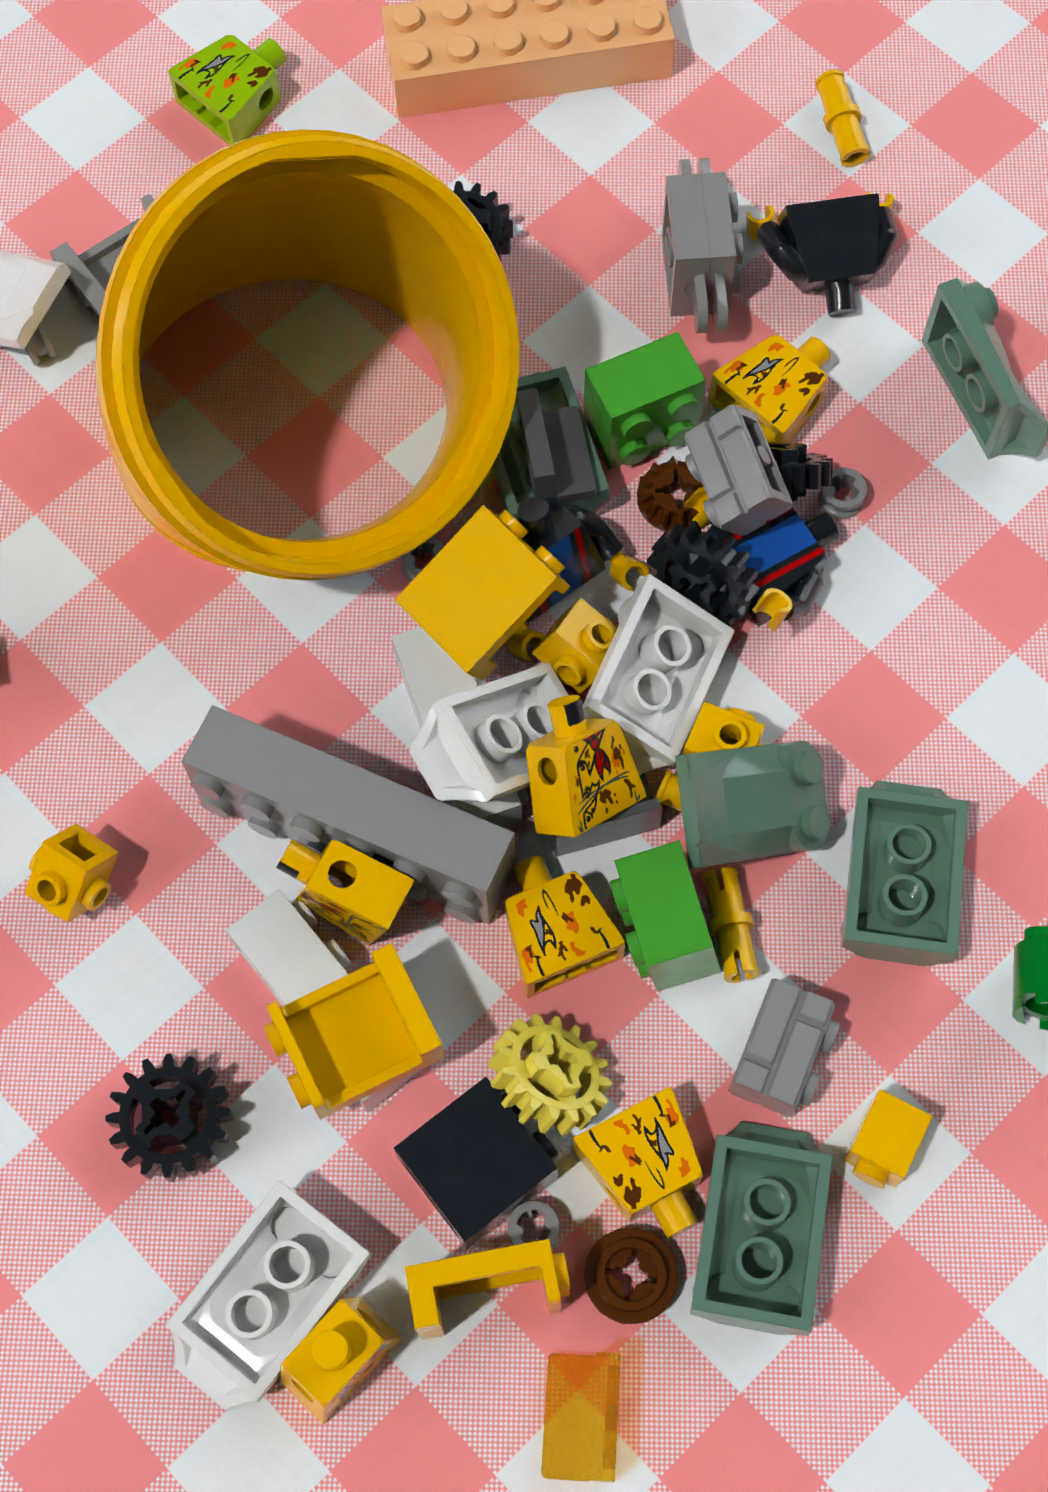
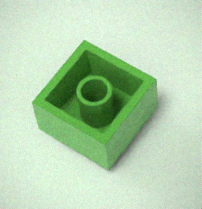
[584,332,706,470]
[609,840,721,991]

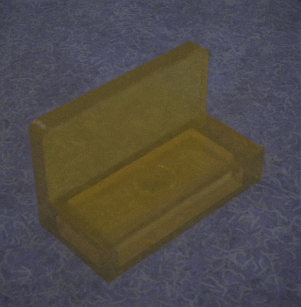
[541,1352,621,1484]

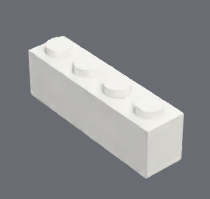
[391,627,529,828]
[226,889,420,1113]

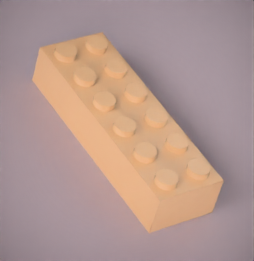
[381,0,675,118]

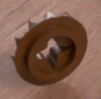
[637,456,704,532]
[584,1228,678,1325]

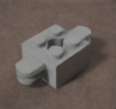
[661,158,744,334]

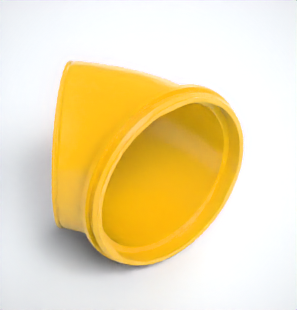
[95,129,520,581]

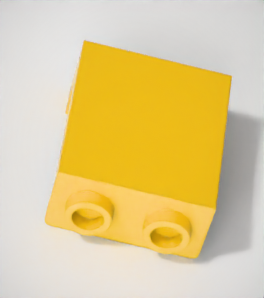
[395,505,570,681]
[263,943,445,1120]
[405,1239,571,1340]

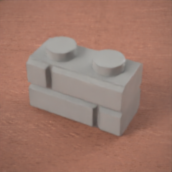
[684,404,793,536]
[728,978,840,1117]

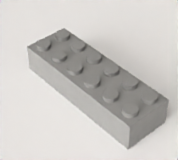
[181,705,516,925]

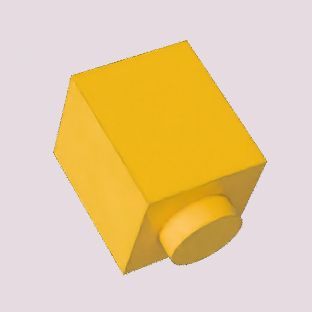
[843,1089,933,1188]

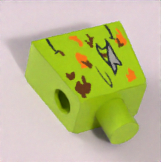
[168,35,286,145]

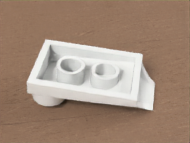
[0,250,72,349]
[582,574,735,775]
[409,662,568,802]
[165,1180,373,1411]

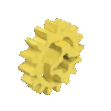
[488,1013,612,1136]

